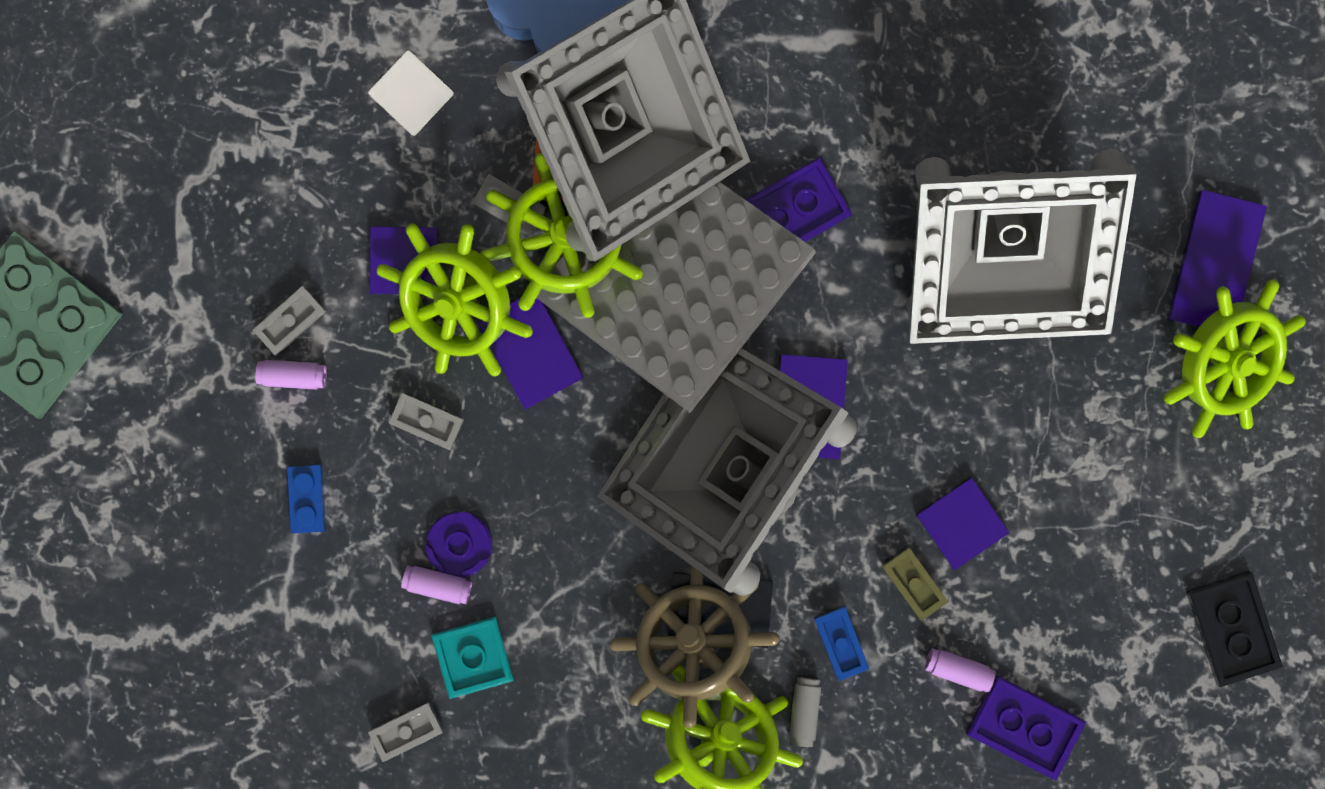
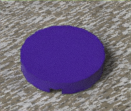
[426,511,492,578]

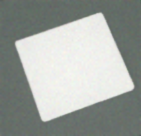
[368,50,454,136]

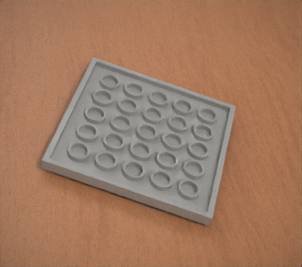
[537,182,816,413]

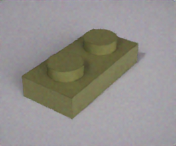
[881,547,948,621]

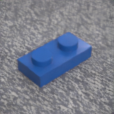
[287,465,326,534]
[814,606,869,682]

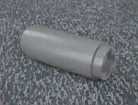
[789,677,821,747]

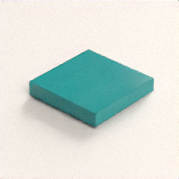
[431,616,514,699]

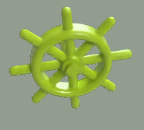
[479,153,643,318]
[376,223,533,376]
[1163,279,1306,438]
[641,664,803,789]

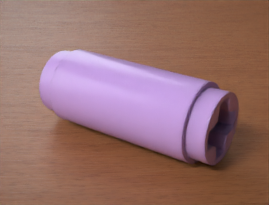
[255,360,327,390]
[401,565,472,605]
[924,648,996,692]

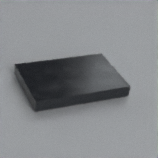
[1186,571,1283,687]
[668,572,773,648]

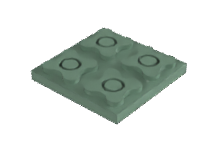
[0,231,123,419]

